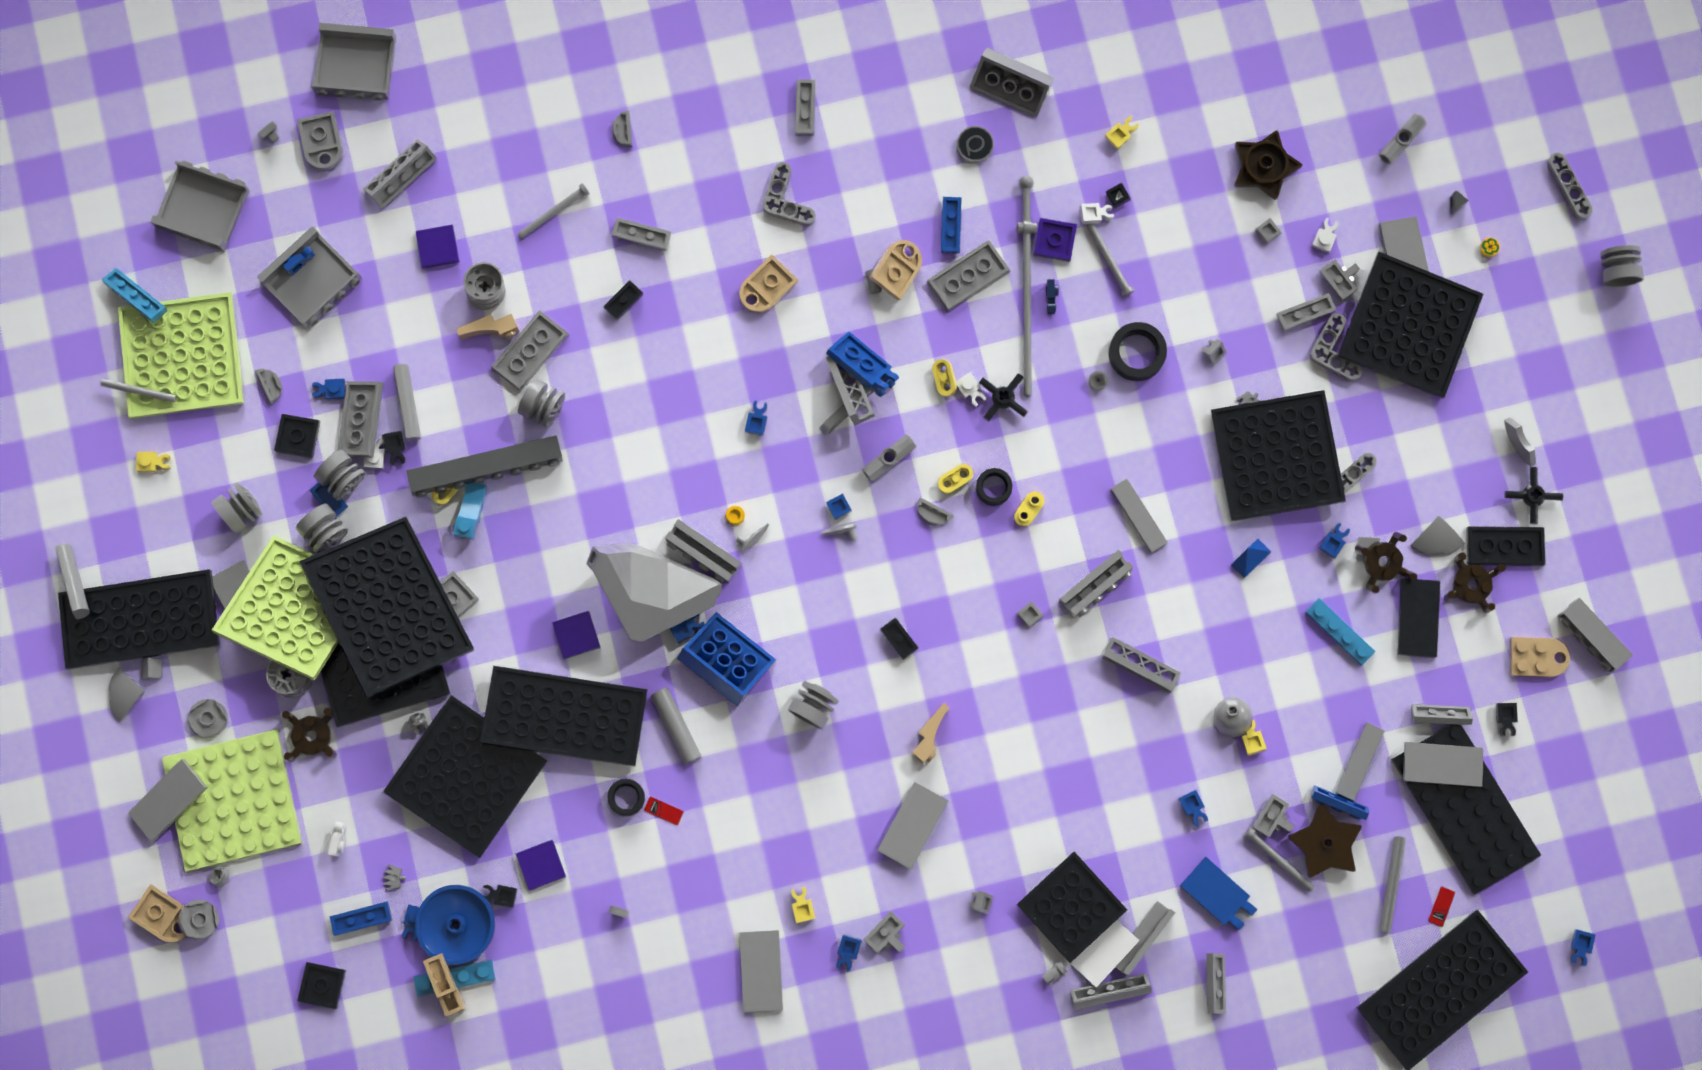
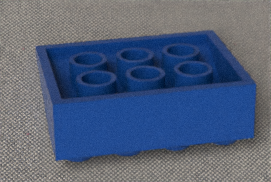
[677,612,776,707]

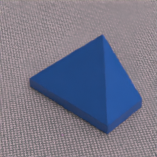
[1231,539,1271,578]

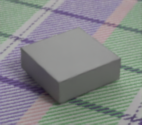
[1255,218,1282,245]
[1017,601,1044,628]

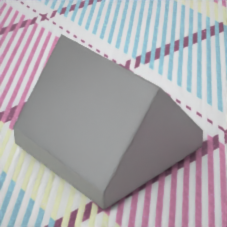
[142,658,162,679]

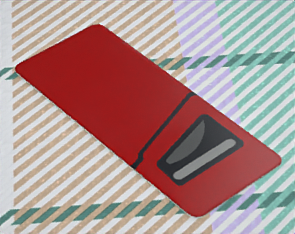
[644,797,684,825]
[1428,886,1455,927]

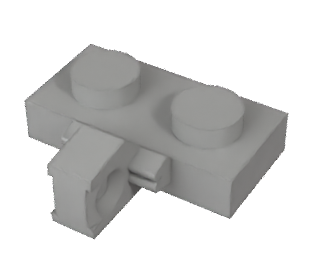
[1319,260,1360,301]
[1253,794,1294,838]
[864,911,905,953]

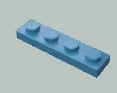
[102,268,167,323]
[1305,598,1376,666]
[414,960,496,996]

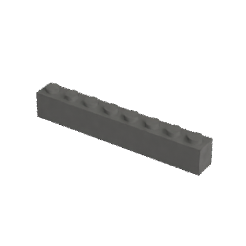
[406,435,563,498]

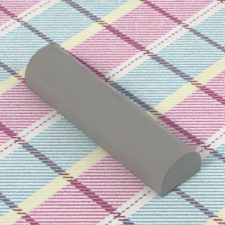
[393,364,421,443]
[55,544,90,620]
[651,687,702,765]
[1070,973,1152,1010]

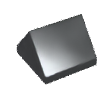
[1450,191,1469,215]

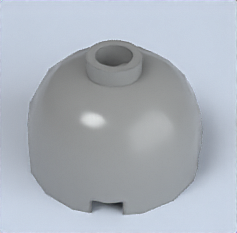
[1213,697,1253,737]

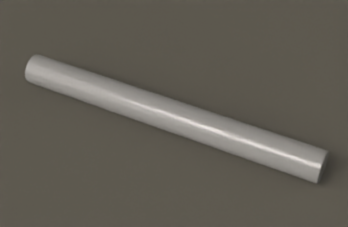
[101,379,177,403]

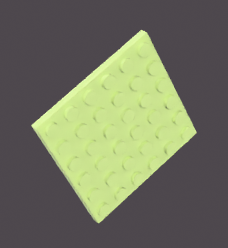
[118,292,244,419]
[212,535,338,681]
[162,729,302,872]

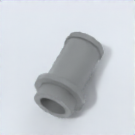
[864,269,882,294]
[1041,962,1068,986]

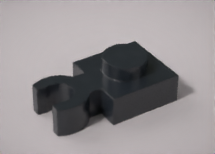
[381,431,405,466]
[1496,703,1518,737]
[483,885,518,908]

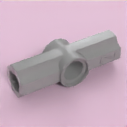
[1378,113,1427,165]
[862,434,917,482]

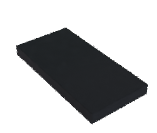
[1466,526,1546,566]
[1397,578,1440,658]

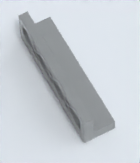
[363,139,437,209]
[826,356,875,426]
[1101,637,1181,693]
[1115,901,1176,976]

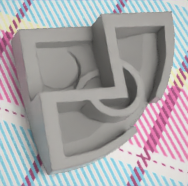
[1411,516,1465,555]
[108,667,146,722]

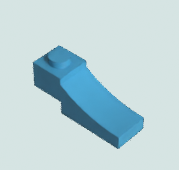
[453,483,487,540]

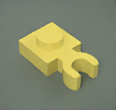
[1105,117,1139,150]
[136,452,171,472]
[1242,719,1267,756]
[791,887,815,923]

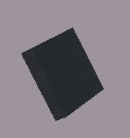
[274,414,321,458]
[297,962,346,1009]

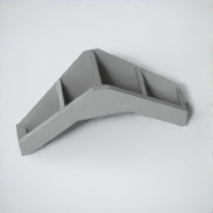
[586,543,722,642]

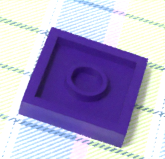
[1033,218,1077,262]
[416,224,460,269]
[552,611,601,660]
[516,840,567,891]

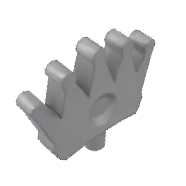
[1237,391,1260,405]
[383,864,406,891]

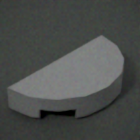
[612,110,633,147]
[255,369,283,405]
[918,497,954,526]

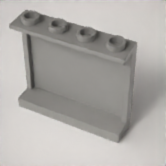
[311,23,396,101]
[150,160,250,252]
[257,226,362,329]

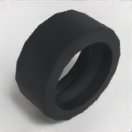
[976,468,1013,506]
[607,779,645,816]

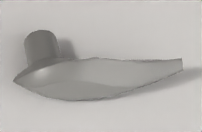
[736,523,769,550]
[820,524,857,541]

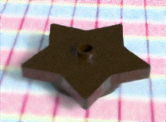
[1234,130,1303,200]
[1288,804,1362,878]

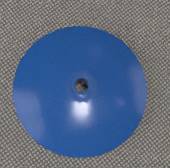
[415,885,495,965]

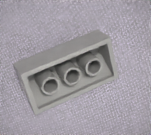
[969,48,1055,117]

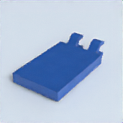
[826,331,899,397]
[1180,857,1258,931]

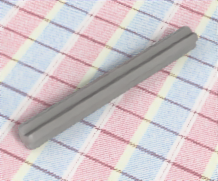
[1379,836,1406,933]

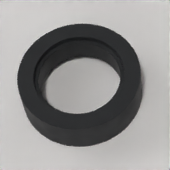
[1109,322,1167,381]

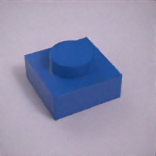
[826,494,852,520]

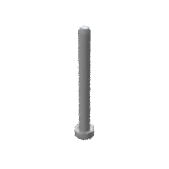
[518,183,590,238]
[1087,224,1135,297]
[1243,827,1314,891]

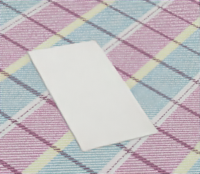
[1071,920,1140,988]

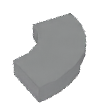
[1504,417,1536,467]

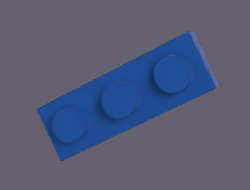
[941,196,962,254]
[1311,785,1369,820]
[329,901,393,936]

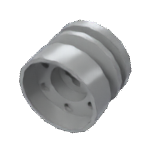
[1600,245,1644,287]
[463,262,506,310]
[518,378,566,428]
[313,449,366,501]
[211,482,263,534]
[296,504,349,554]
[266,661,313,698]
[788,681,839,730]

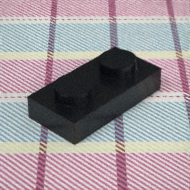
[603,280,644,321]
[880,617,919,660]

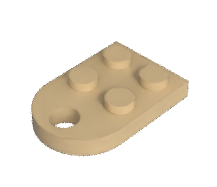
[869,240,922,301]
[739,254,798,313]
[1510,637,1570,677]
[128,884,187,942]

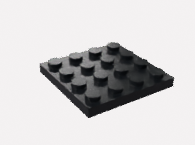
[1016,851,1128,963]

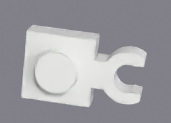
[1079,203,1114,224]
[1311,218,1338,254]
[956,372,986,408]
[363,436,385,470]
[328,822,346,857]

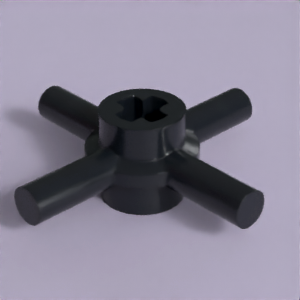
[979,373,1028,422]
[1504,467,1563,525]

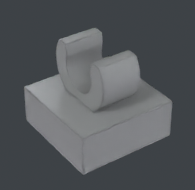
[258,121,279,143]
[1201,339,1227,366]
[968,890,994,915]

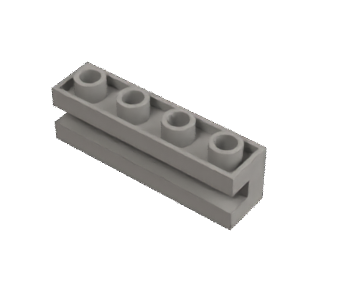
[665,519,742,584]
[1059,550,1133,618]
[1558,597,1633,672]

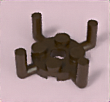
[1355,532,1417,594]
[1444,552,1506,613]
[282,708,337,762]

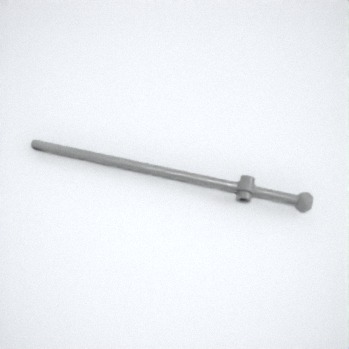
[1016,176,1037,397]

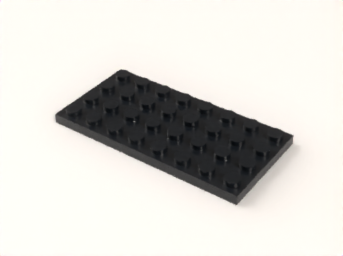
[58,569,220,670]
[480,665,648,767]
[1391,724,1541,895]
[1356,909,1528,1070]

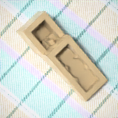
[456,314,520,340]
[912,703,949,764]
[423,953,466,1017]

